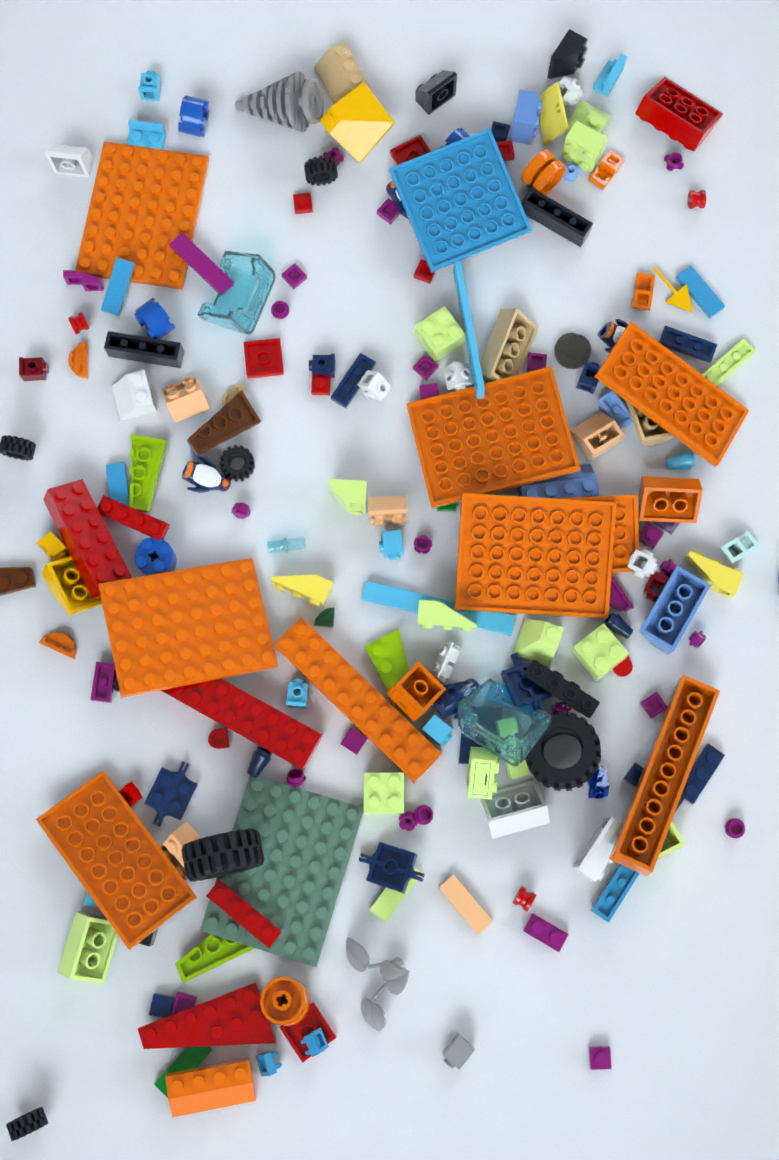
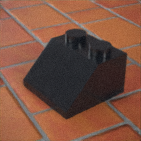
[547,29,588,79]
[415,70,457,115]

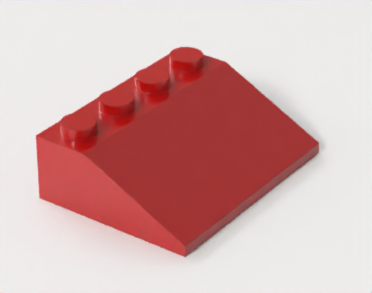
[635,77,723,152]

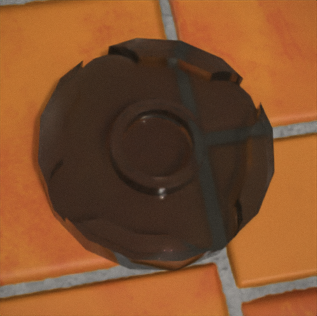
[554,332,591,369]

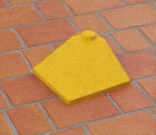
[320,83,395,163]
[42,556,102,616]

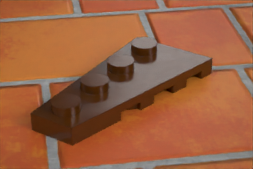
[187,390,261,457]
[0,567,36,596]

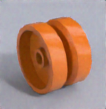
[520,149,567,195]
[260,977,310,1026]

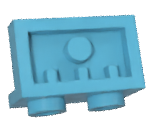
[593,54,628,97]
[126,119,166,150]

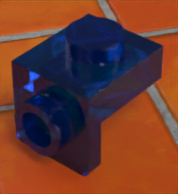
[587,766,610,799]

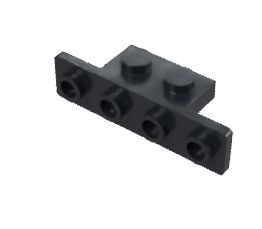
[524,660,600,718]

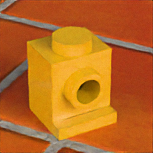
[36,531,69,560]

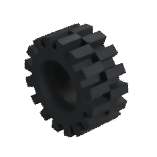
[304,156,338,186]
[0,435,36,461]
[220,445,255,482]
[6,1107,48,1141]

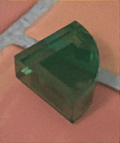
[314,608,335,628]

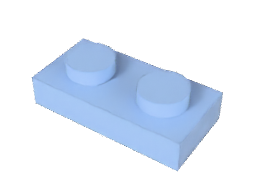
[597,390,633,430]

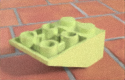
[417,599,477,631]

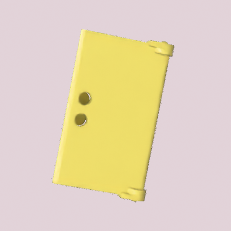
[539,82,569,145]

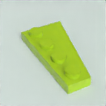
[129,434,168,513]
[364,629,409,715]
[175,934,255,983]

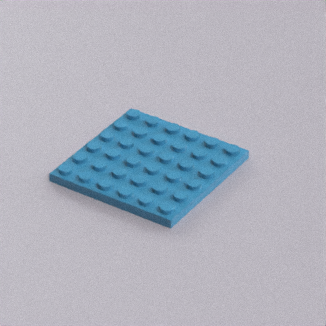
[389,128,532,273]

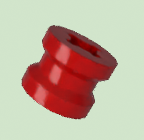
[688,190,706,209]
[68,312,90,335]
[512,886,537,912]

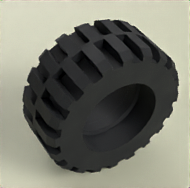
[524,711,601,791]
[181,829,265,882]

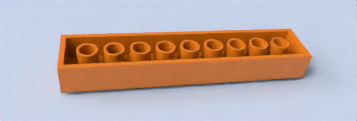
[273,617,442,783]
[609,675,720,876]

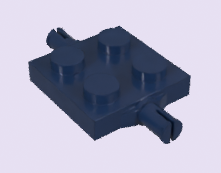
[501,653,552,715]
[144,761,198,827]
[359,842,425,894]

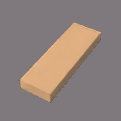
[438,874,493,935]

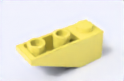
[684,551,744,598]
[271,574,334,607]

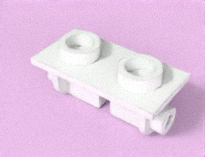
[431,642,460,683]

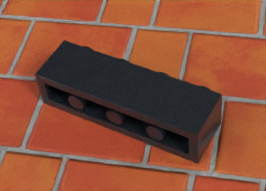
[521,187,593,247]
[104,331,184,368]

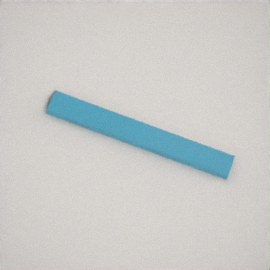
[453,261,485,399]
[362,581,516,636]

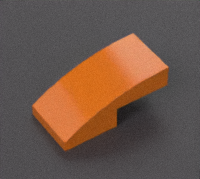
[588,150,625,190]
[632,272,655,311]

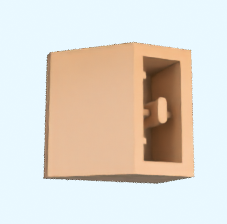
[162,376,210,423]
[570,411,625,461]
[368,496,408,527]
[160,822,202,880]

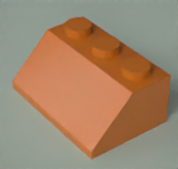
[639,476,703,523]

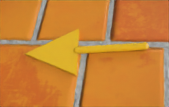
[653,267,693,313]

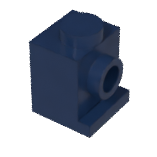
[309,354,336,378]
[576,362,600,394]

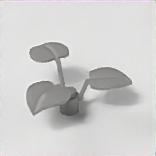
[346,937,410,1032]

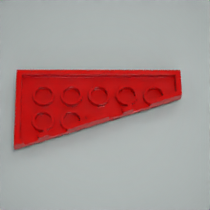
[137,982,276,1049]

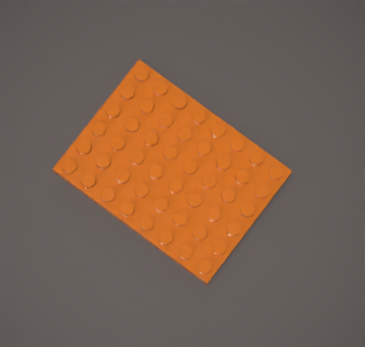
[75,141,209,290]
[406,366,580,509]
[454,493,617,618]
[98,558,278,698]

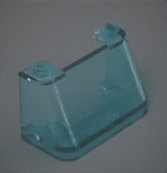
[197,251,275,335]
[458,678,551,766]

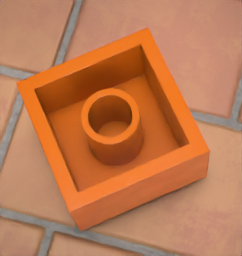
[386,661,446,721]

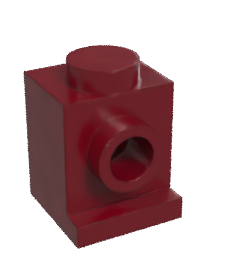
[19,357,49,381]
[643,571,670,602]

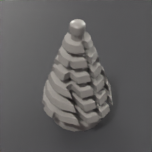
[235,71,324,132]

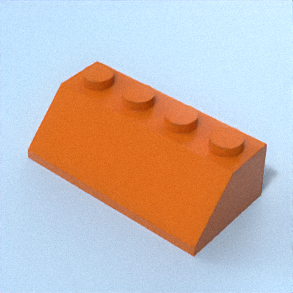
[165,1057,256,1117]

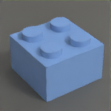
[510,89,543,145]

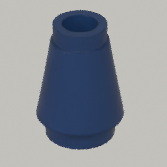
[604,612,633,639]
[247,747,272,778]

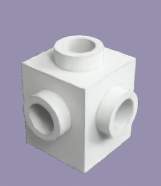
[558,77,584,106]
[443,362,473,391]
[357,370,391,401]
[628,549,658,579]

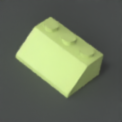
[57,912,118,984]

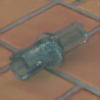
[267,537,306,553]

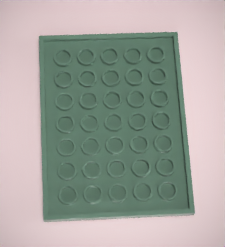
[200,775,364,967]

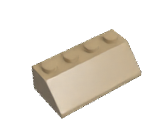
[314,42,373,104]
[480,308,538,383]
[626,401,673,447]

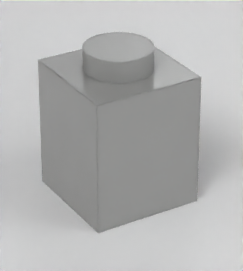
[442,1033,475,1070]

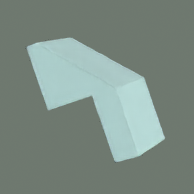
[721,531,759,564]

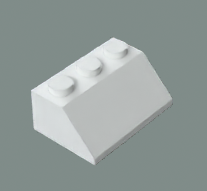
[480,779,550,839]
[572,817,621,882]

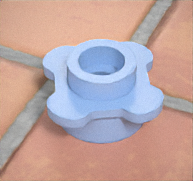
[563,162,581,182]

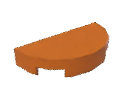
[68,342,88,379]
[39,632,77,660]

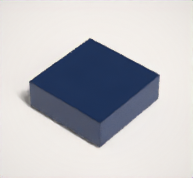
[491,121,510,142]
[149,993,174,1018]

